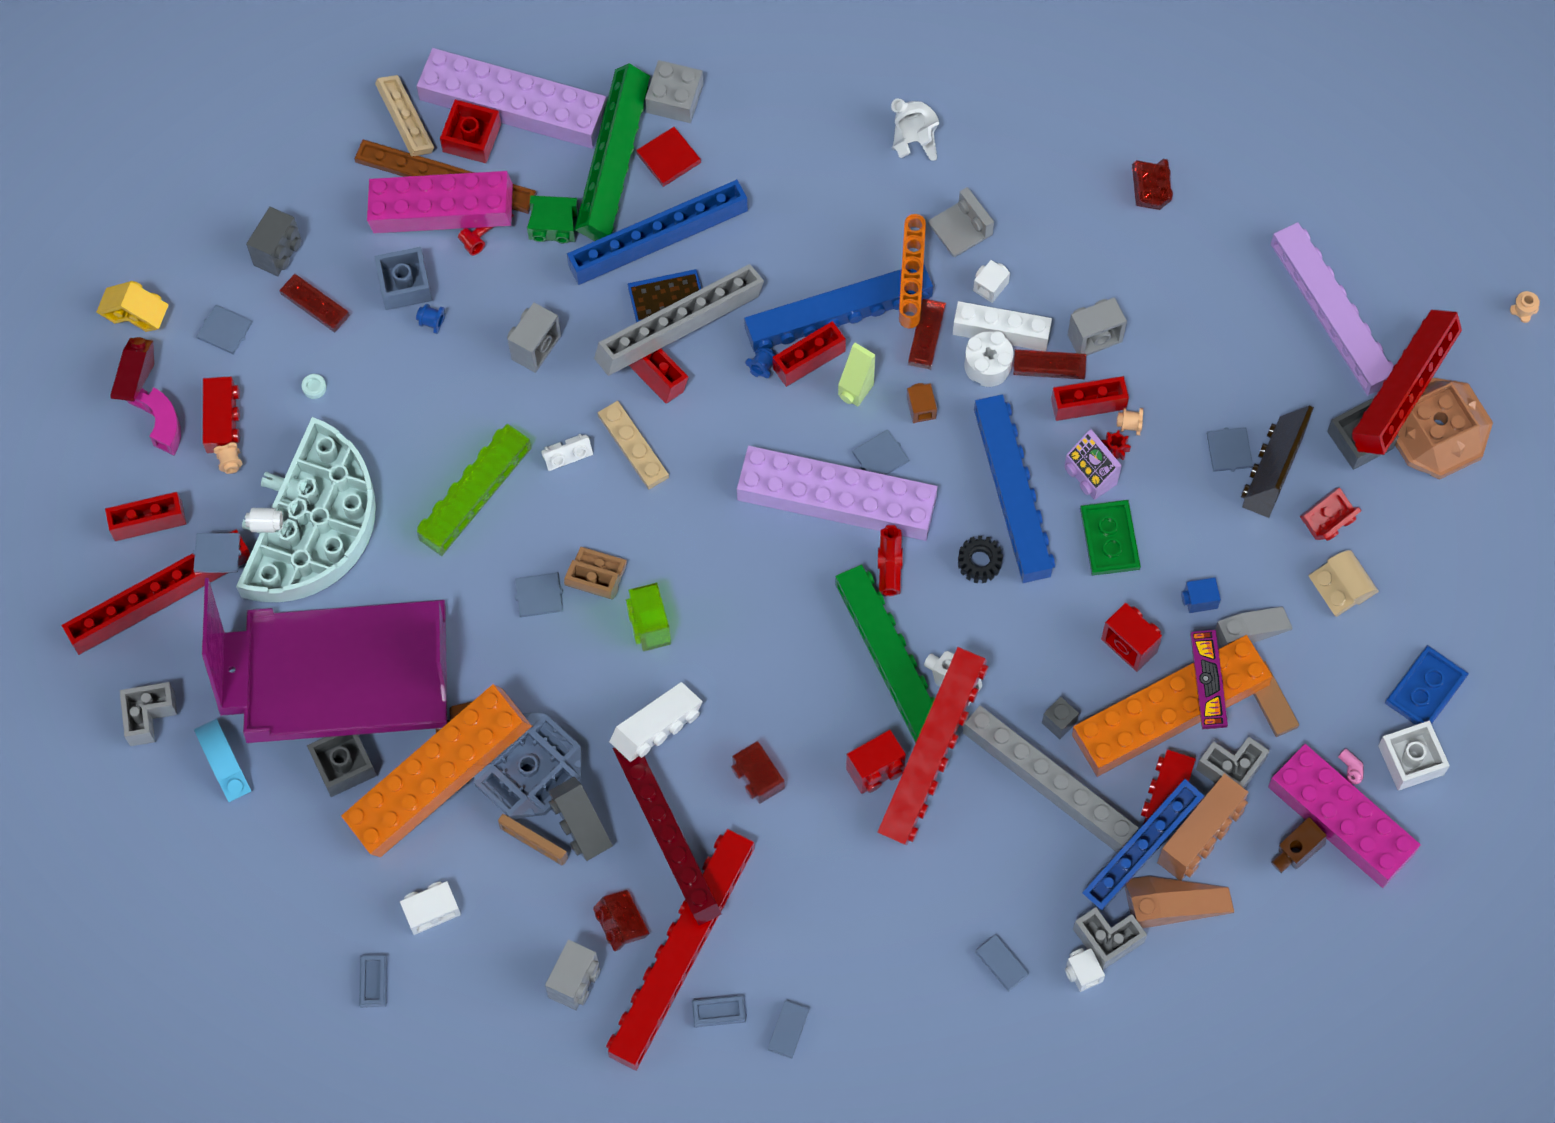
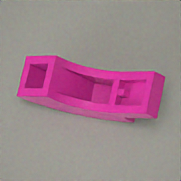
[127,387,181,456]

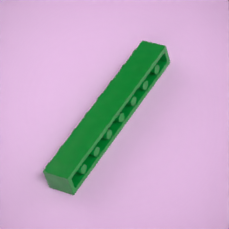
[575,63,650,241]
[835,564,935,744]

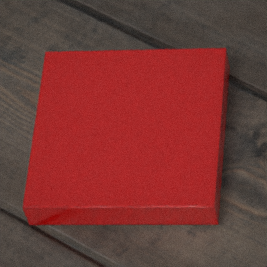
[636,127,701,187]

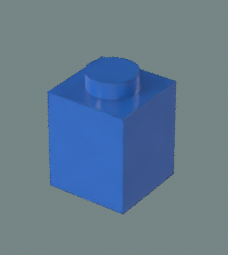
[1181,577,1221,613]

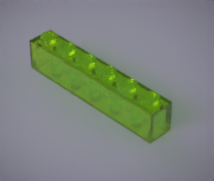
[417,424,532,556]

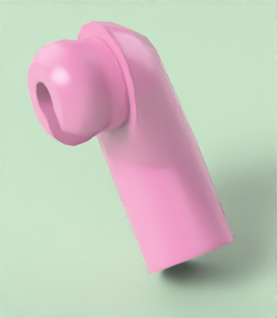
[1338,748,1364,785]

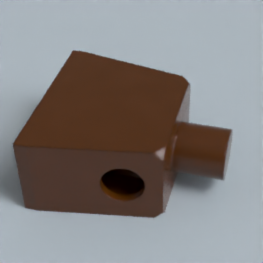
[1271,817,1327,873]

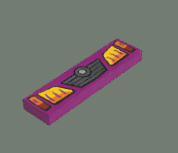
[1190,630,1228,730]

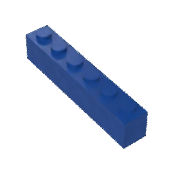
[1082,779,1204,911]

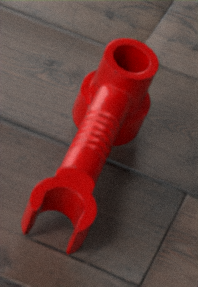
[458,214,514,256]

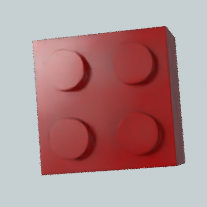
[440,99,501,163]
[1101,603,1162,672]
[846,730,906,794]

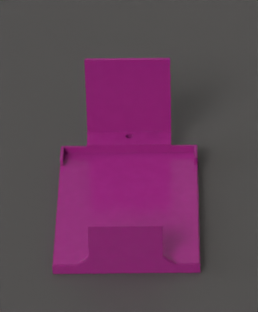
[202,578,447,743]

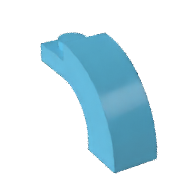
[194,719,251,802]

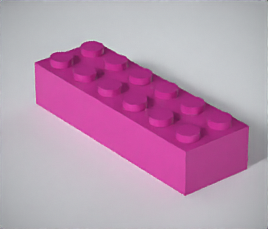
[367,171,513,233]
[1268,744,1421,888]

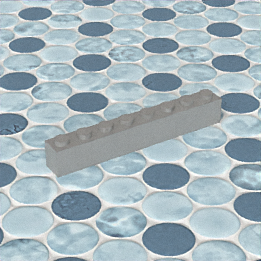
[594,264,764,376]
[963,706,1139,853]

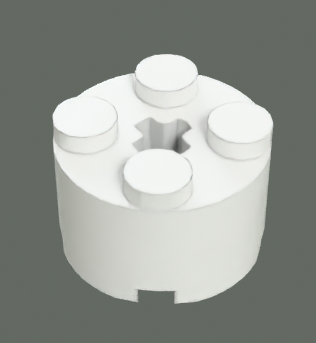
[964,331,1013,387]

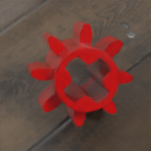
[1101,430,1131,460]

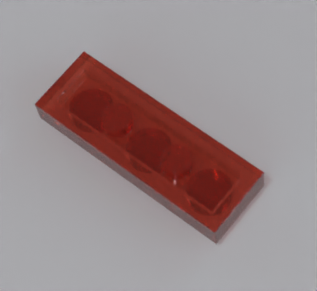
[280,274,350,333]
[908,299,946,370]
[1013,349,1086,380]

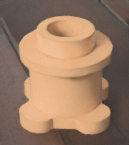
[1510,291,1540,323]
[1117,408,1143,436]
[214,442,242,474]

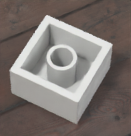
[1378,721,1450,791]

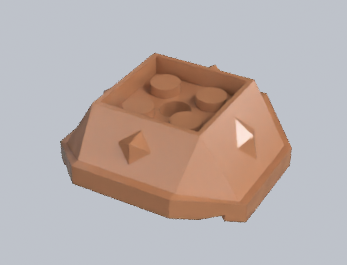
[1395,378,1493,480]

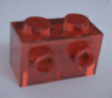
[731,741,785,804]

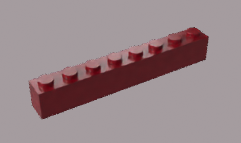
[612,747,722,926]

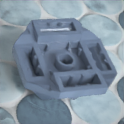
[474,713,582,819]

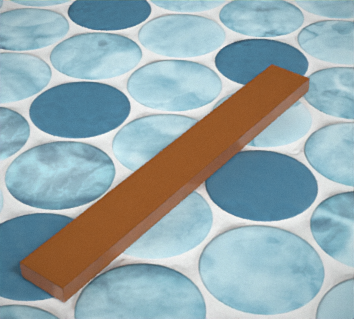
[354,139,537,214]

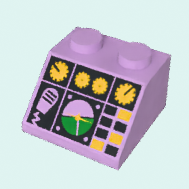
[1065,429,1121,500]

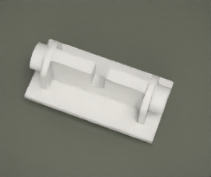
[541,434,593,471]

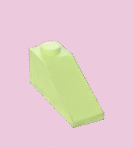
[838,343,875,407]

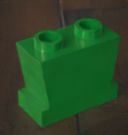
[527,195,578,244]

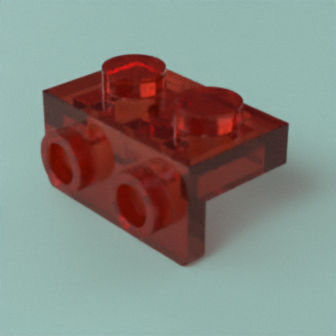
[1132,159,1173,210]
[593,890,650,951]

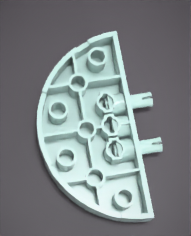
[236,417,376,602]

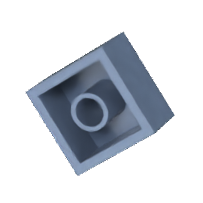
[374,247,432,310]

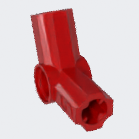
[878,525,903,596]

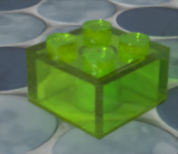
[625,583,671,652]

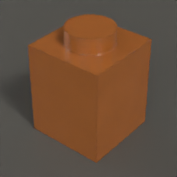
[907,383,937,423]

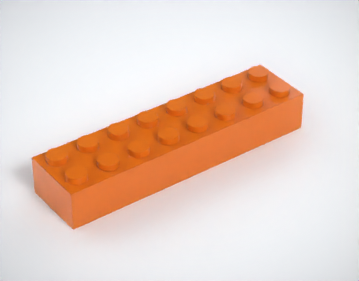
[1072,635,1272,777]
[341,684,532,857]

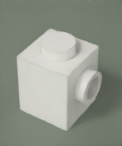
[973,260,1010,303]
[1065,948,1105,992]

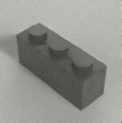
[548,777,613,861]

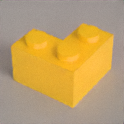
[96,281,169,332]

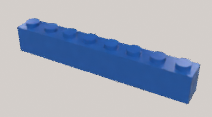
[567,179,748,285]
[744,263,933,352]
[974,394,1055,583]

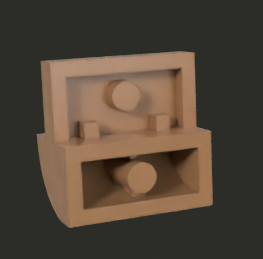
[564,547,627,600]

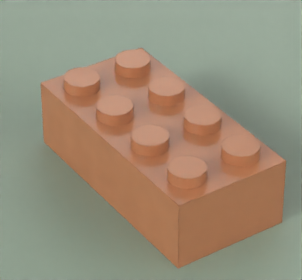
[1157,773,1249,881]

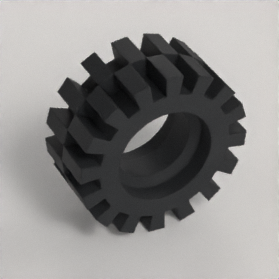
[958,535,1003,583]

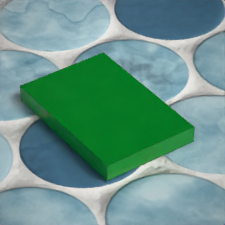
[1080,500,1141,576]

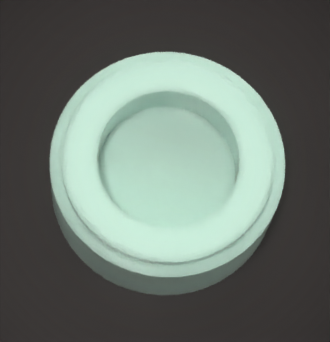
[302,374,326,399]

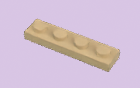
[375,75,434,157]
[597,401,669,490]

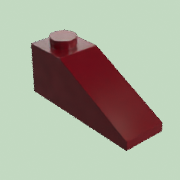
[110,337,154,402]

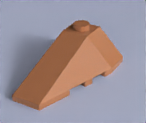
[1124,876,1234,928]

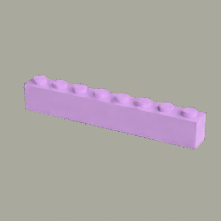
[1271,222,1394,396]

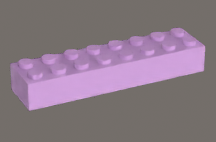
[417,48,607,149]
[737,446,938,541]

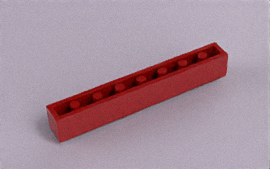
[1352,310,1462,455]
[61,529,250,655]
[877,647,989,845]

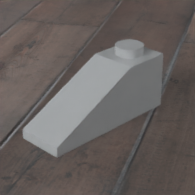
[1215,607,1292,648]

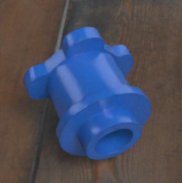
[416,304,446,334]
[745,348,775,378]

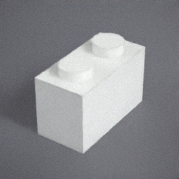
[400,881,461,935]

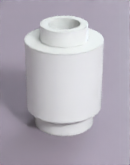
[245,508,283,533]

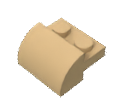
[1308,550,1379,617]

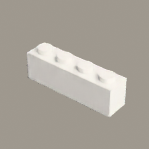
[953,301,1052,352]
[609,682,703,762]

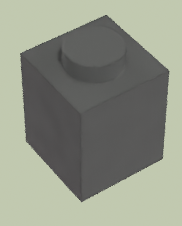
[1042,697,1079,739]

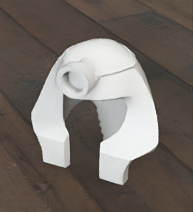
[891,98,939,161]

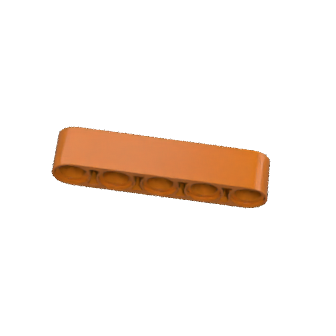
[899,214,926,329]

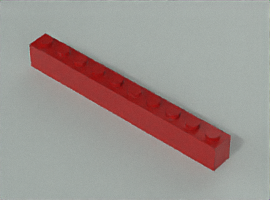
[606,829,755,1071]

